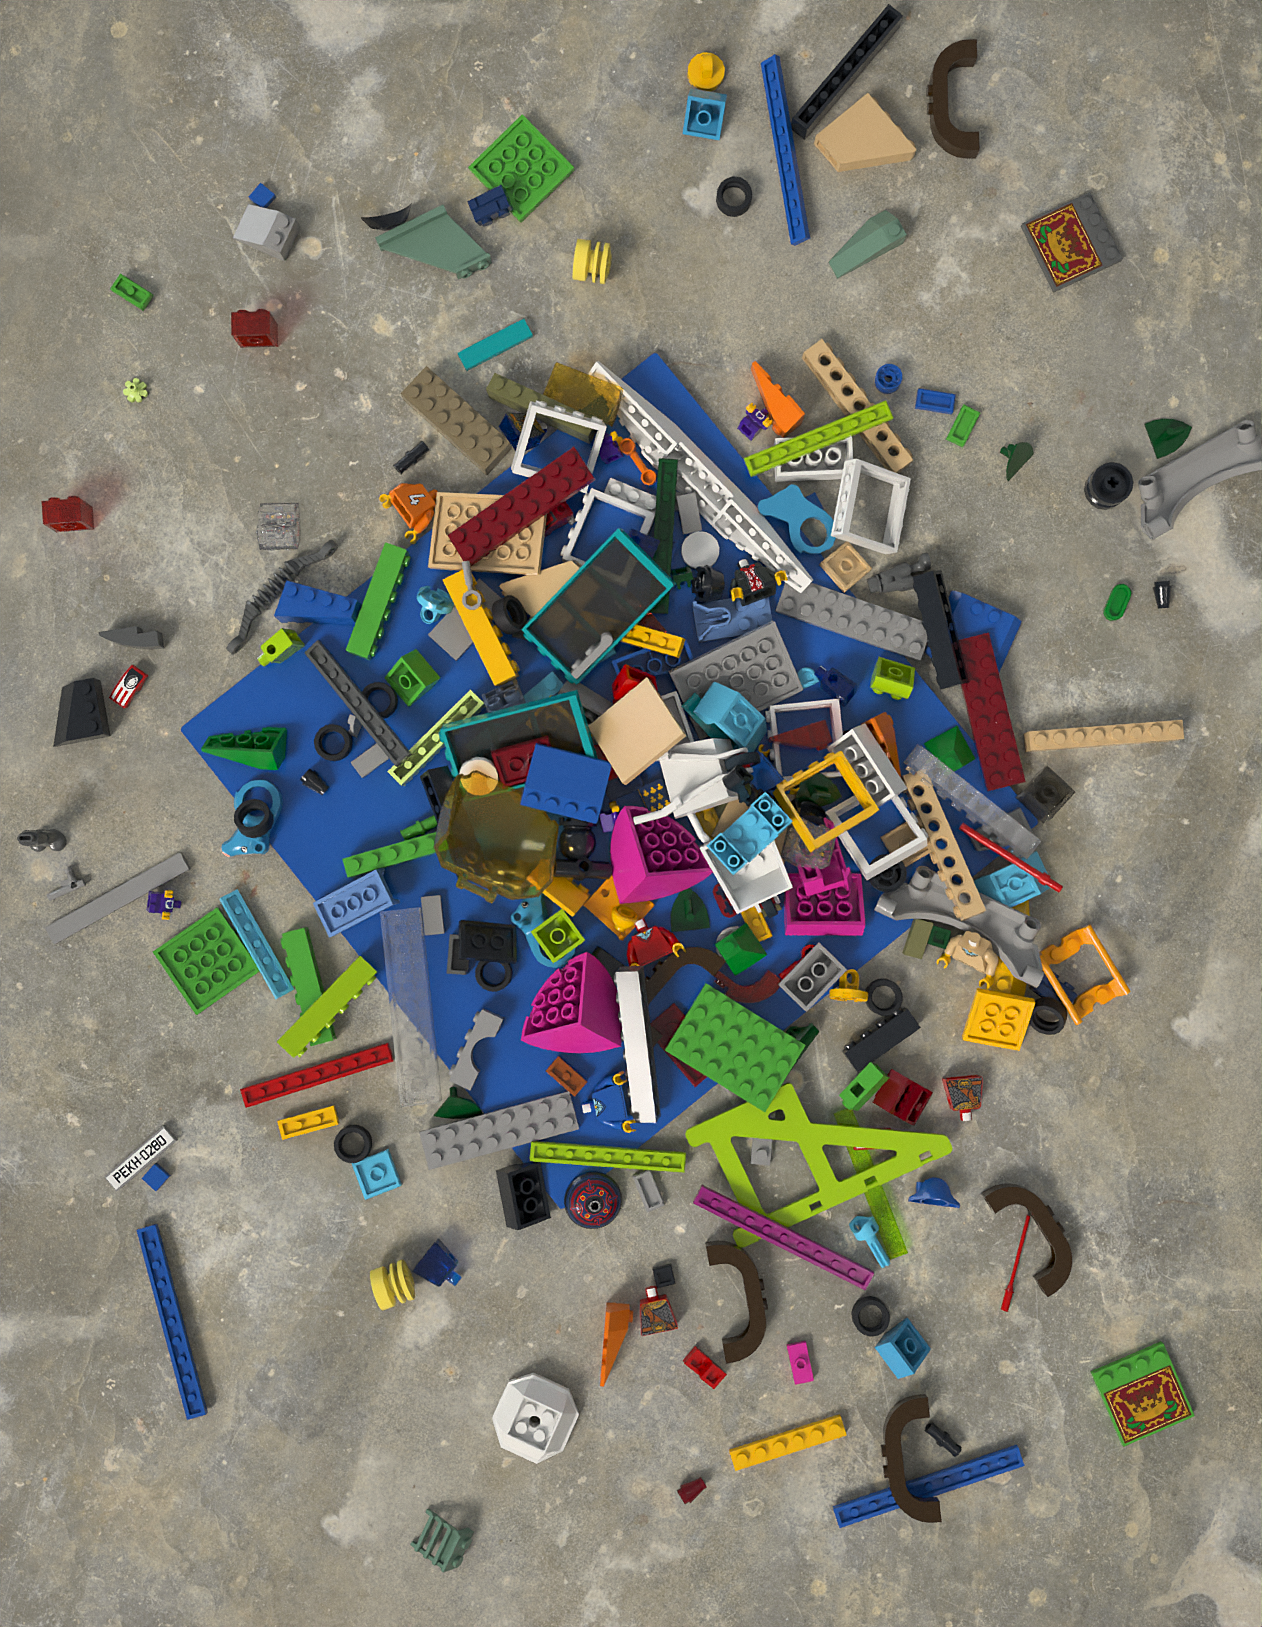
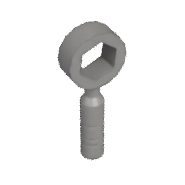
[462,561,482,610]

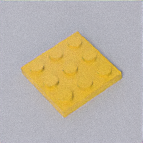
[962,988,1035,1051]

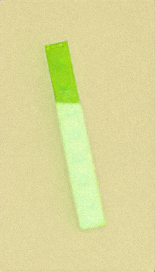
[833,1108,908,1260]

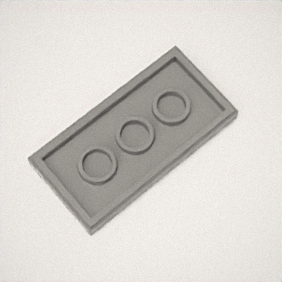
[428,579,501,661]

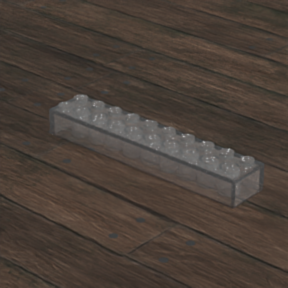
[380,907,442,1107]

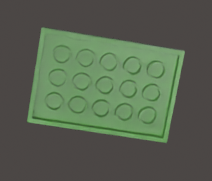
[665,983,806,1112]

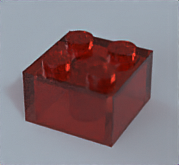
[231,309,278,348]
[41,496,94,533]

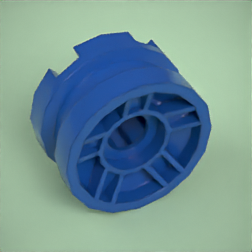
[875,364,902,394]

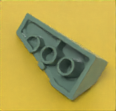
[828,210,907,279]

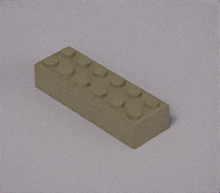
[400,366,512,476]

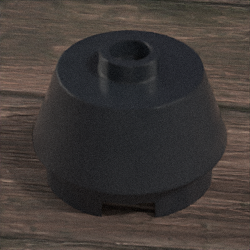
[691,565,725,604]
[869,854,907,892]

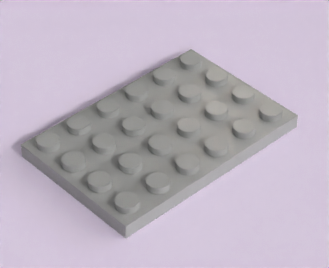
[668,621,804,740]

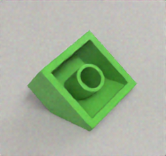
[385,649,440,707]

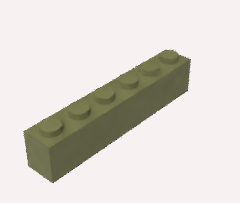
[486,373,597,444]

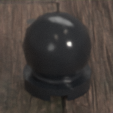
[558,817,597,861]

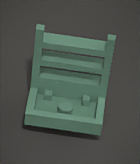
[410,1509,474,1573]

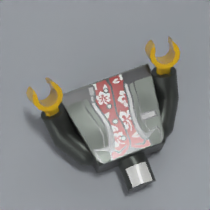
[729,559,788,607]

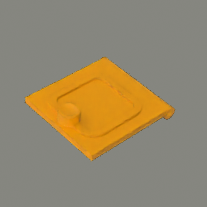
[583,874,655,941]

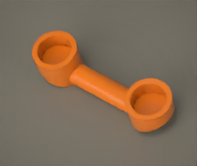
[619,438,657,486]

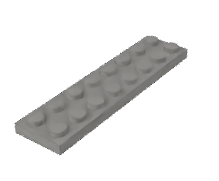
[775,582,927,661]
[419,1091,579,1170]

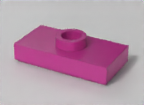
[786,1341,814,1385]

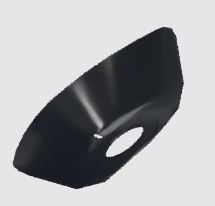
[361,203,412,231]

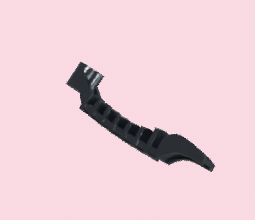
[722,765,826,827]

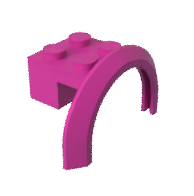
[793,818,852,896]

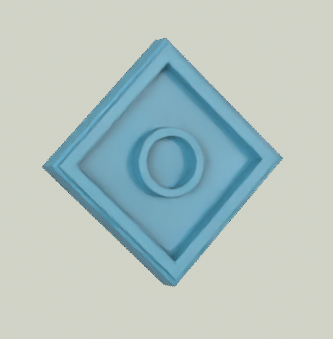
[351,1148,402,1200]

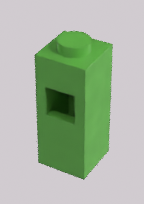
[839,1062,890,1111]

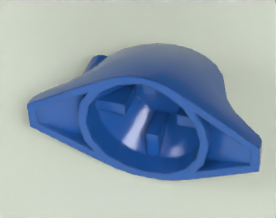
[908,1177,960,1208]

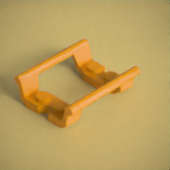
[1039,924,1131,1025]

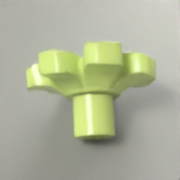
[123,378,148,403]

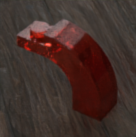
[714,969,782,1003]

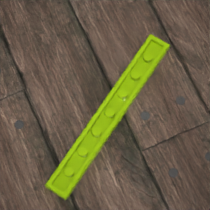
[744,400,893,477]
[530,1141,686,1173]

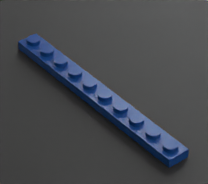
[761,54,810,246]
[136,1223,208,1420]
[832,1444,1025,1528]

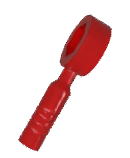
[778,944,815,980]

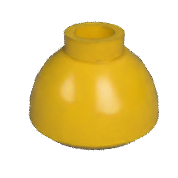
[612,906,638,932]

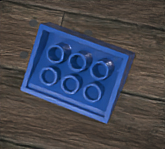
[520,743,612,824]

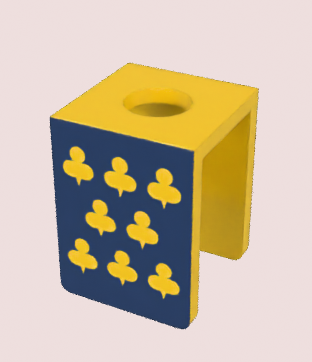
[638,778,671,812]

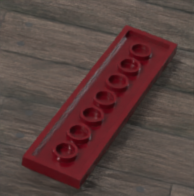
[448,447,596,566]
[959,633,1026,791]

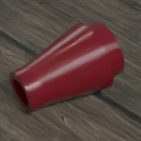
[677,1477,707,1504]

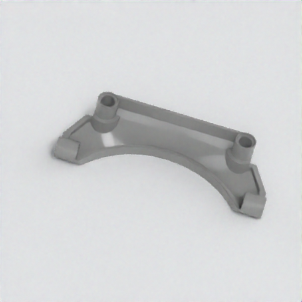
[1138,420,1262,540]
[874,866,1044,988]

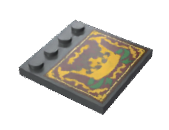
[1021,192,1123,293]

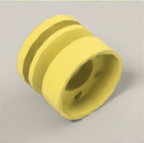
[572,239,612,284]
[370,1259,415,1311]

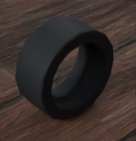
[716,176,752,217]
[492,595,527,634]
[362,682,398,719]
[314,724,353,761]
[234,799,274,838]
[475,961,513,992]
[865,979,903,1016]
[1029,997,1068,1035]
[334,1125,372,1163]
[851,1296,890,1337]

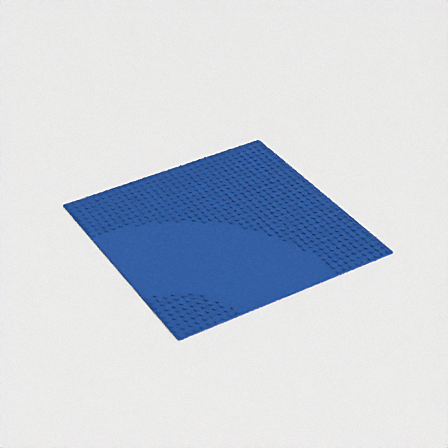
[181,353,1038,1209]

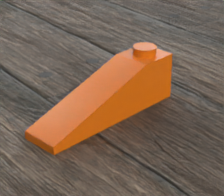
[751,361,805,438]
[861,712,901,777]
[600,1302,633,1387]

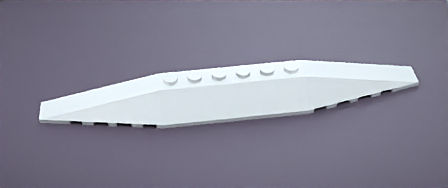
[587,361,813,593]

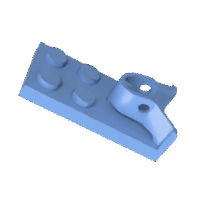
[692,597,772,643]
[313,868,401,938]

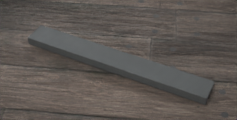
[304,640,412,767]

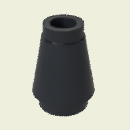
[1153,581,1172,609]
[300,768,329,795]

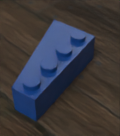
[274,580,362,625]
[611,634,693,677]

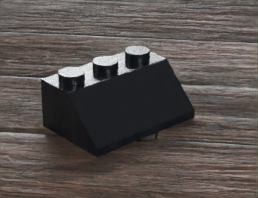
[496,1162,551,1230]

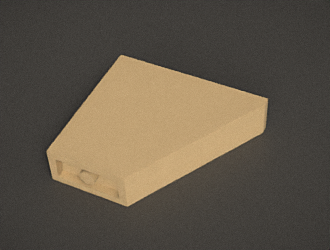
[814,93,917,172]
[499,560,603,639]

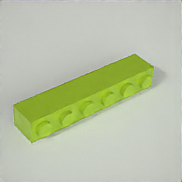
[277,956,377,1058]

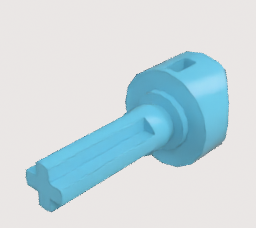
[849,1216,890,1268]

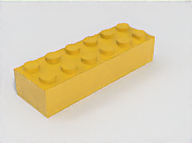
[443,570,520,686]

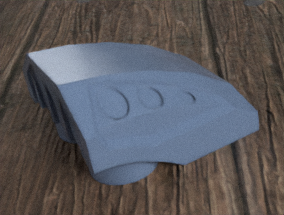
[482,678,526,724]

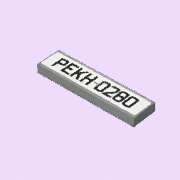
[104,1125,178,1192]

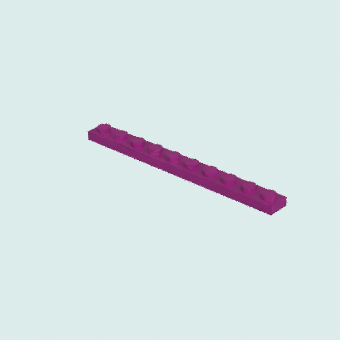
[693,1184,874,1290]

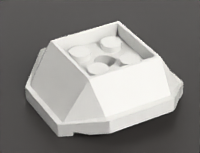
[492,1373,579,1464]

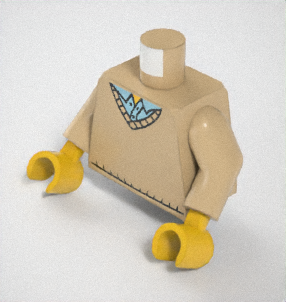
[937,931,998,990]

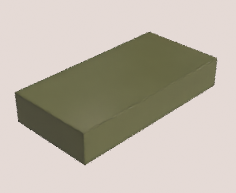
[902,919,934,959]

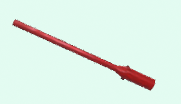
[1001,1215,1030,1312]

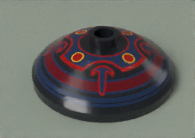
[564,1171,622,1229]

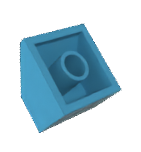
[683,88,727,140]
[874,1318,931,1379]

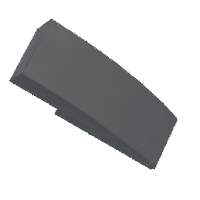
[99,626,164,650]

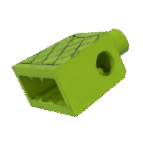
[257,628,305,667]

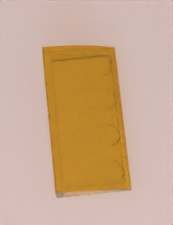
[543,362,623,427]

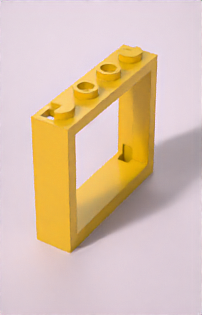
[773,751,879,853]

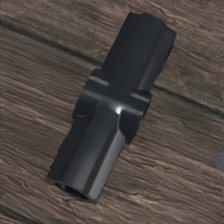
[551,857,612,881]

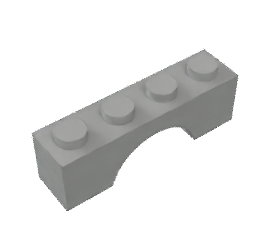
[448,1008,504,1090]

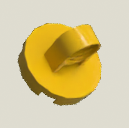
[687,52,725,92]
[829,969,868,1002]

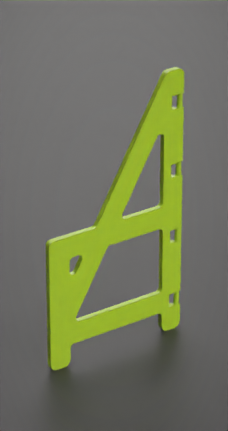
[685,1082,953,1248]

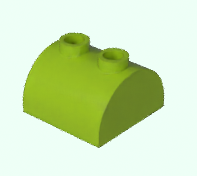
[870,657,915,700]
[531,909,585,964]

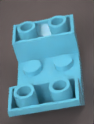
[693,682,767,753]
[706,792,793,875]
[973,851,1051,908]

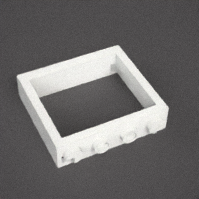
[511,400,607,493]
[831,458,911,554]
[561,488,655,588]
[765,699,843,782]
[826,795,928,880]

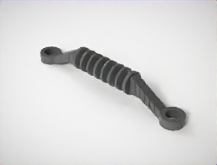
[226,540,338,655]

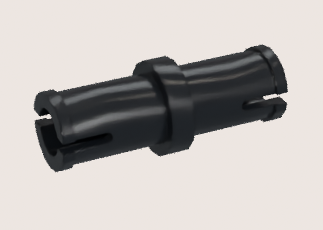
[393,441,429,475]
[924,1421,962,1457]

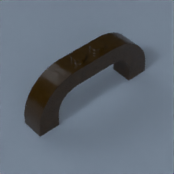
[926,39,980,159]
[645,947,726,1047]
[981,1183,1072,1297]
[705,1240,768,1364]
[880,1394,942,1523]

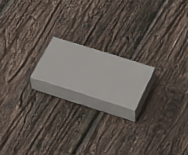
[676,492,702,534]
[351,743,389,778]
[421,895,445,935]
[632,1170,665,1213]

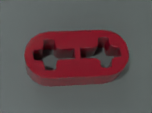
[712,883,737,918]

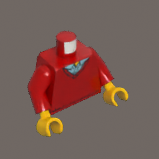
[626,918,686,966]

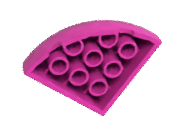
[610,806,713,904]
[521,952,622,1053]

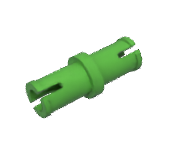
[400,815,438,841]

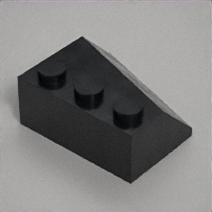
[53,678,111,747]

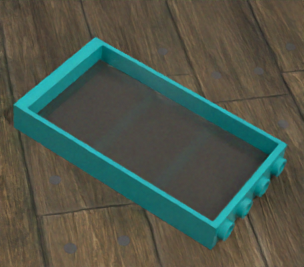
[521,528,676,685]
[439,690,598,802]

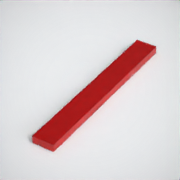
[240,1042,394,1108]

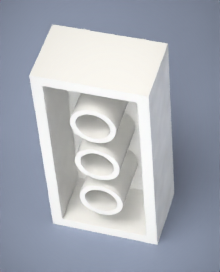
[773,436,853,482]

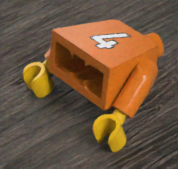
[379,483,438,544]

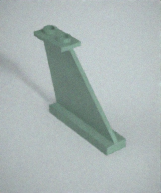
[375,205,492,280]

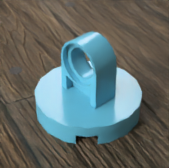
[417,586,455,624]

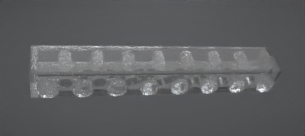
[903,744,1041,859]

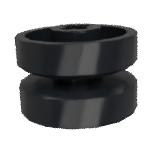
[1084,462,1134,510]

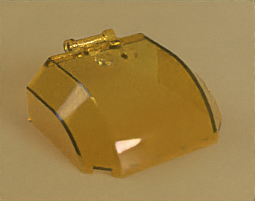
[434,770,559,904]

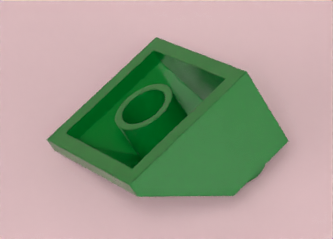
[924,726,975,777]
[714,923,767,976]

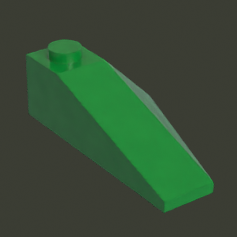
[201,727,287,770]

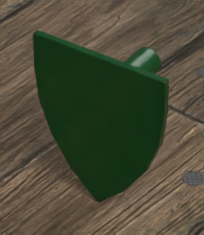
[1144,419,1192,459]
[1000,442,1034,482]
[795,768,842,807]
[671,888,710,932]
[434,1087,483,1119]

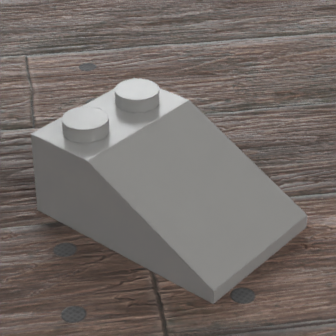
[233,204,300,261]

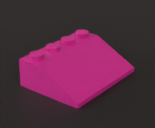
[784,873,865,936]

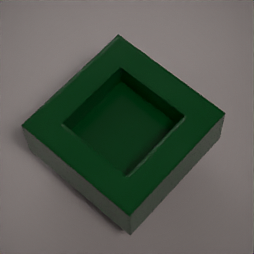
[927,925,951,949]

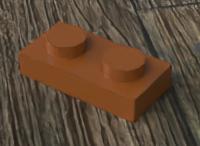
[546,1056,587,1097]

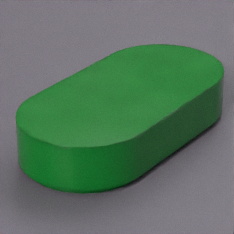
[1103,584,1132,621]

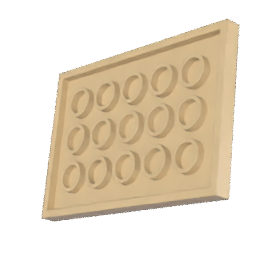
[428,492,547,575]

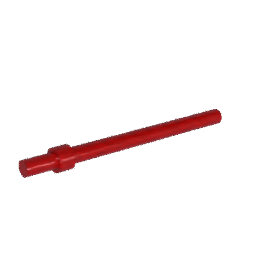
[959,823,1063,893]

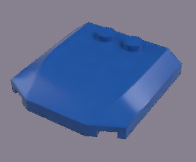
[924,590,1022,672]

